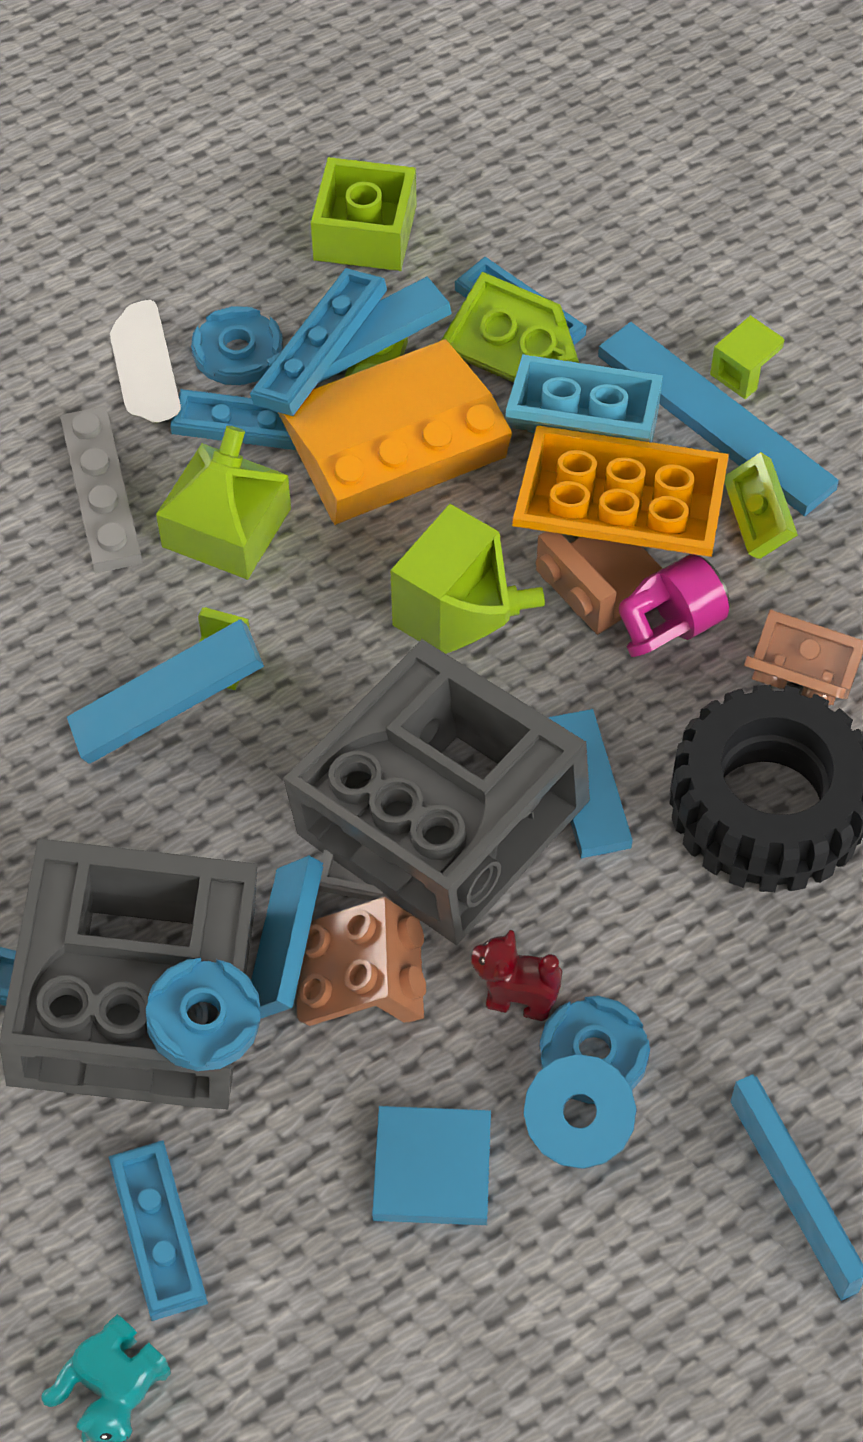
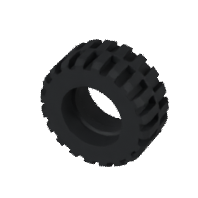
[669,685,863,893]

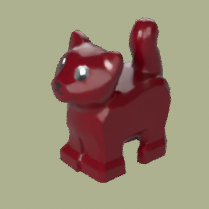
[471,930,563,1021]

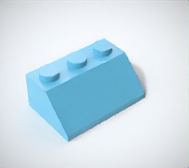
[505,354,663,442]

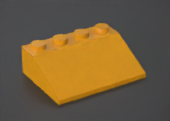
[278,339,512,525]
[512,425,729,557]

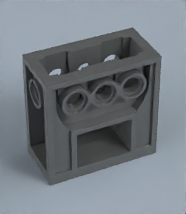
[283,639,590,945]
[0,838,258,1110]

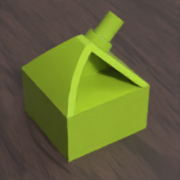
[156,426,291,580]
[390,504,545,654]

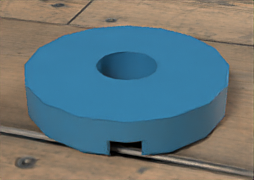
[191,306,283,385]
[146,958,261,1071]
[539,996,650,1104]
[523,1054,637,1169]

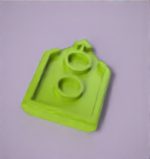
[441,272,579,383]

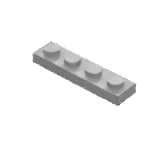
[60,406,143,574]

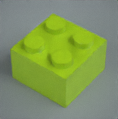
[311,157,417,271]

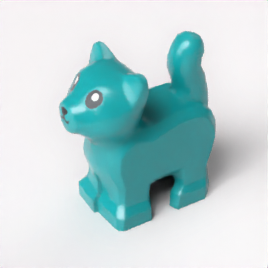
[41,1314,171,1442]

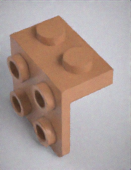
[536,531,663,635]
[744,610,863,706]
[296,897,426,1026]

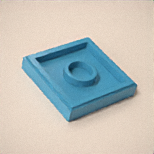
[372,1106,491,1226]

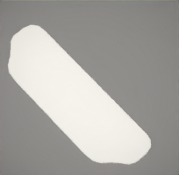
[110,300,181,423]

